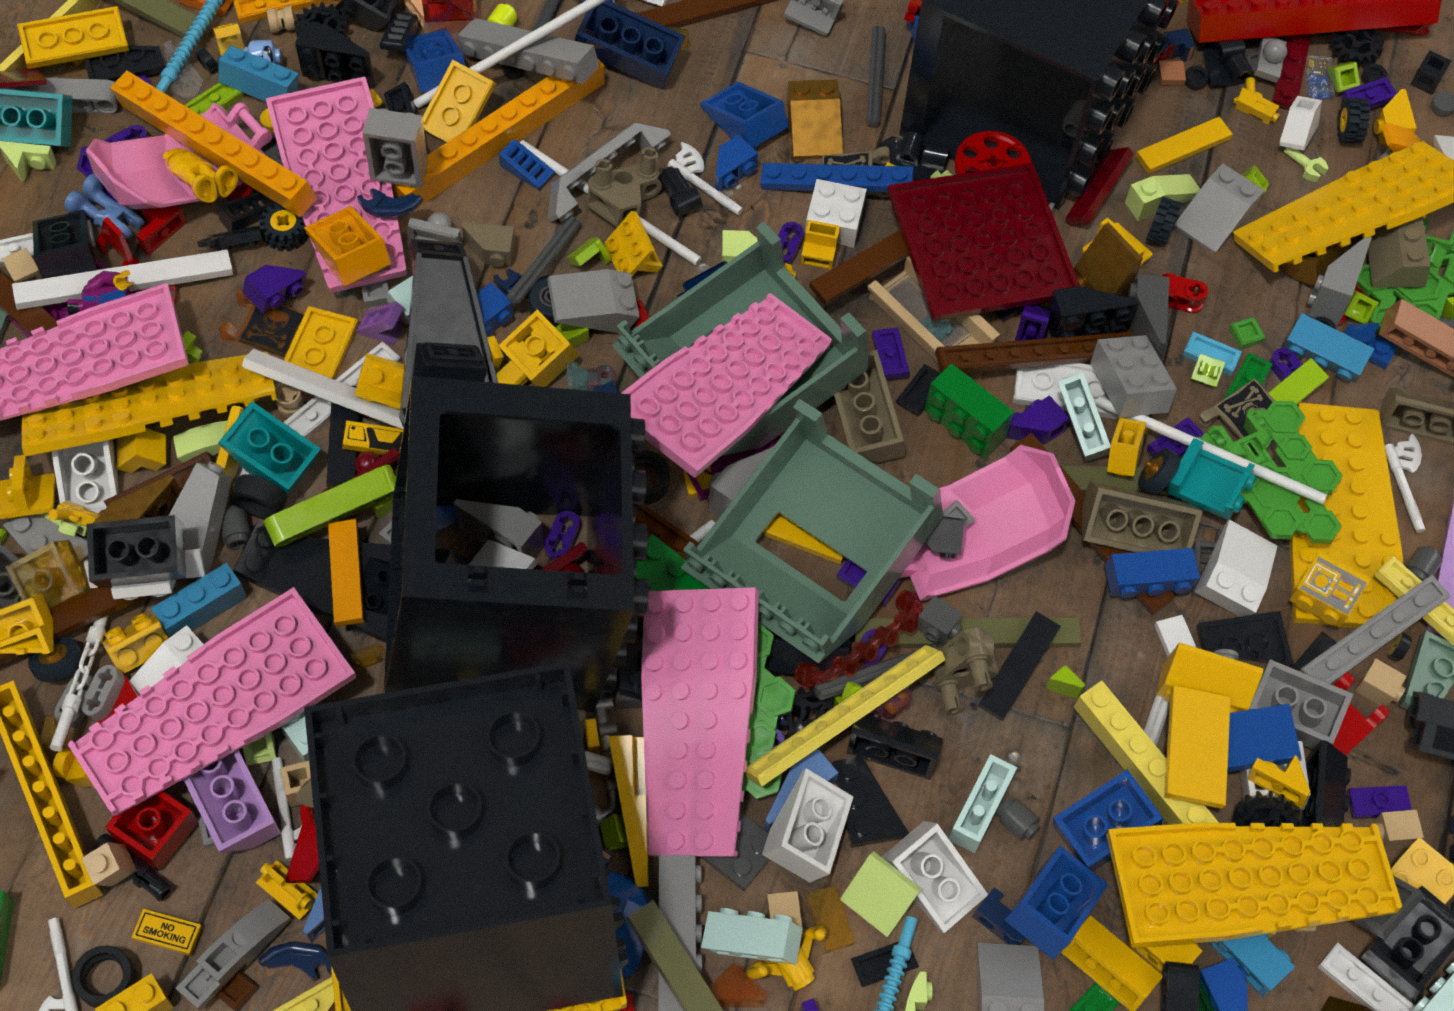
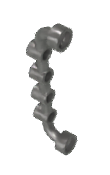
[594,692,620,828]

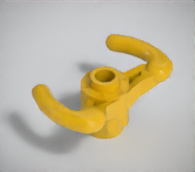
[746,925,827,991]

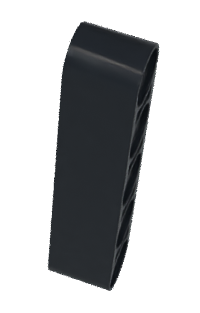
[1161,961,1200,1011]

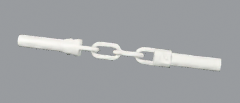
[50,615,109,751]

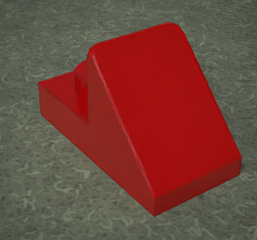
[136,205,186,256]

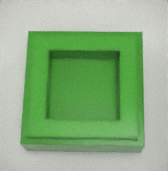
[1229,317,1266,350]

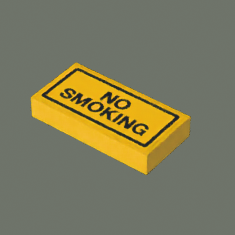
[131,909,203,956]

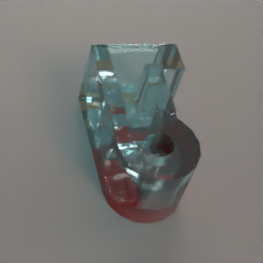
[566,362,616,391]

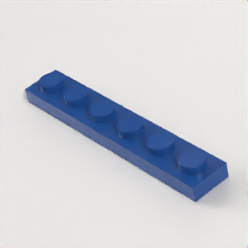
[760,163,914,193]

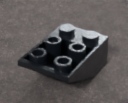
[295,21,375,89]
[1047,286,1138,338]

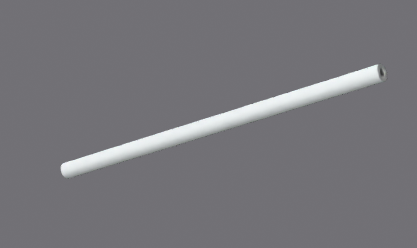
[414,0,607,109]
[520,140,702,266]
[1096,396,1327,505]

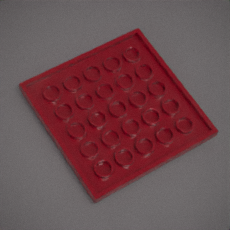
[887,163,1080,321]

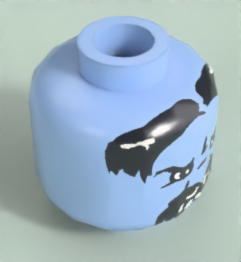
[244,40,282,64]

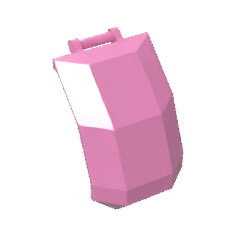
[86,102,272,209]
[899,445,1075,601]

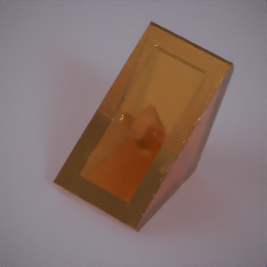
[709,963,765,1008]

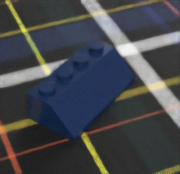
[575,0,686,89]

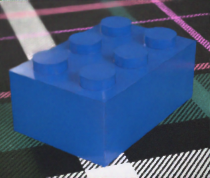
[1053,769,1163,871]
[1004,846,1108,960]

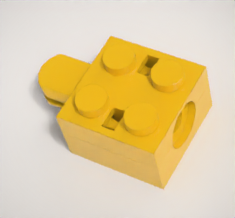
[496,309,579,387]

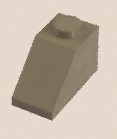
[462,222,516,267]

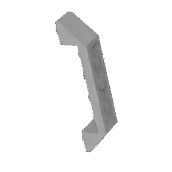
[547,123,671,222]

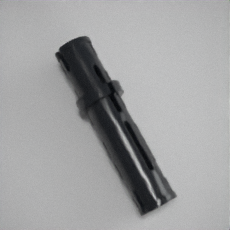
[93,833,173,902]

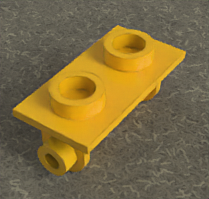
[256,860,318,920]

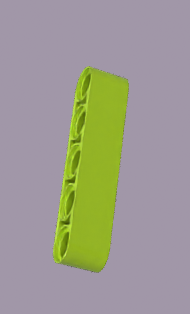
[263,465,396,548]

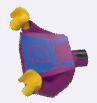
[67,270,133,315]

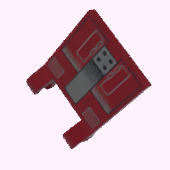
[0,61,47,88]

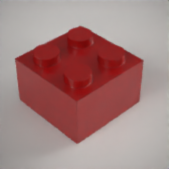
[105,791,198,871]

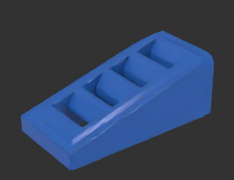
[499,139,555,191]

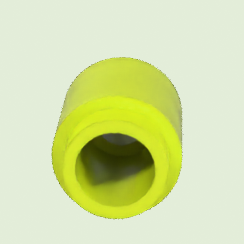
[486,4,518,27]

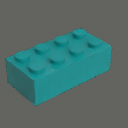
[0,89,73,147]

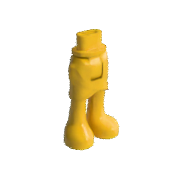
[163,148,238,203]

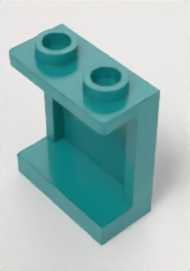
[1168,438,1257,520]

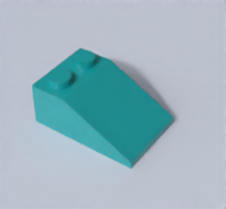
[218,401,321,498]

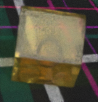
[6,540,93,609]

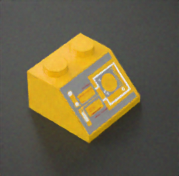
[1289,550,1371,628]

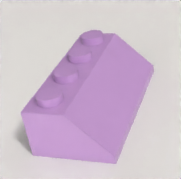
[183,749,281,853]

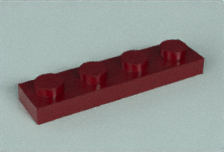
[1272,34,1311,111]
[1065,147,1134,226]

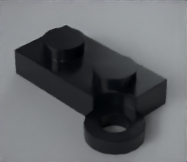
[197,225,262,251]

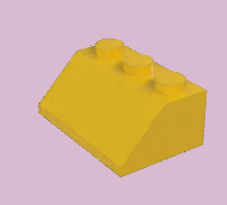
[1156,642,1264,713]

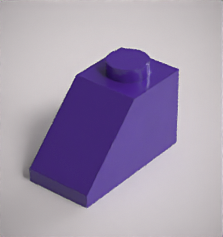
[1015,305,1051,341]

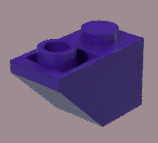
[242,265,307,314]
[1006,395,1070,445]

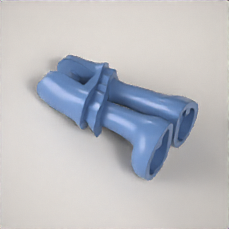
[64,174,145,240]

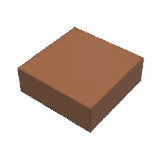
[1157,61,1186,86]

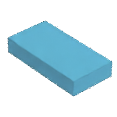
[1182,331,1242,376]

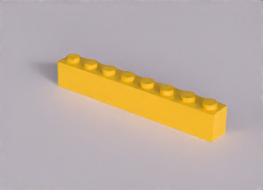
[0,681,103,909]

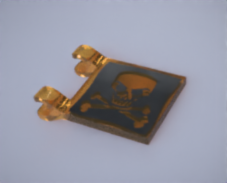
[219,288,305,357]

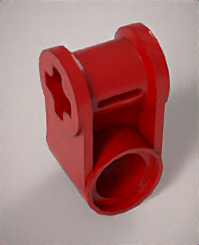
[1161,273,1208,314]

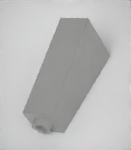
[169,461,232,580]

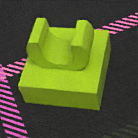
[183,331,203,363]
[1190,354,1225,388]

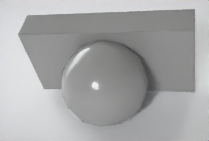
[1254,37,1288,83]
[408,212,462,244]

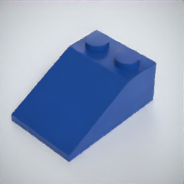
[403,28,465,93]
[700,81,789,148]

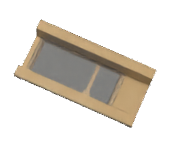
[868,256,1000,362]

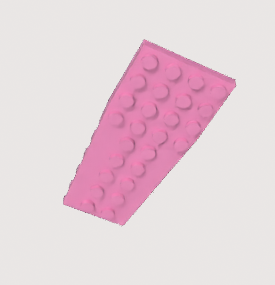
[266,77,407,293]
[0,283,189,421]
[622,293,832,478]
[68,587,357,816]
[641,587,759,857]

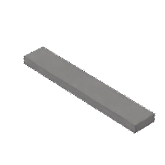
[1299,574,1451,684]

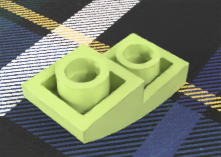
[173,421,227,463]
[903,971,932,1011]

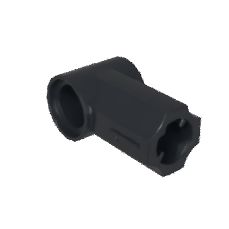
[658,166,702,217]

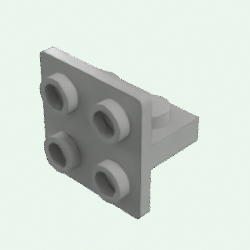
[784,0,843,36]

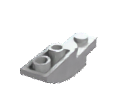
[176,899,291,1011]

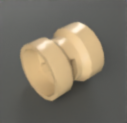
[267,5,295,34]
[275,383,305,418]

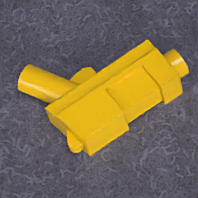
[1233,77,1280,125]
[49,501,98,526]

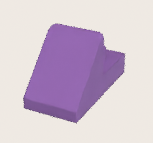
[356,301,404,345]

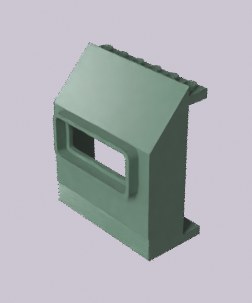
[612,222,868,456]
[681,399,943,663]

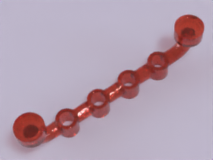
[795,590,923,687]

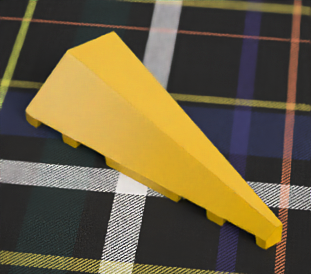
[0,593,53,655]
[608,735,649,887]

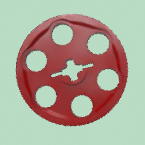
[955,131,1031,174]

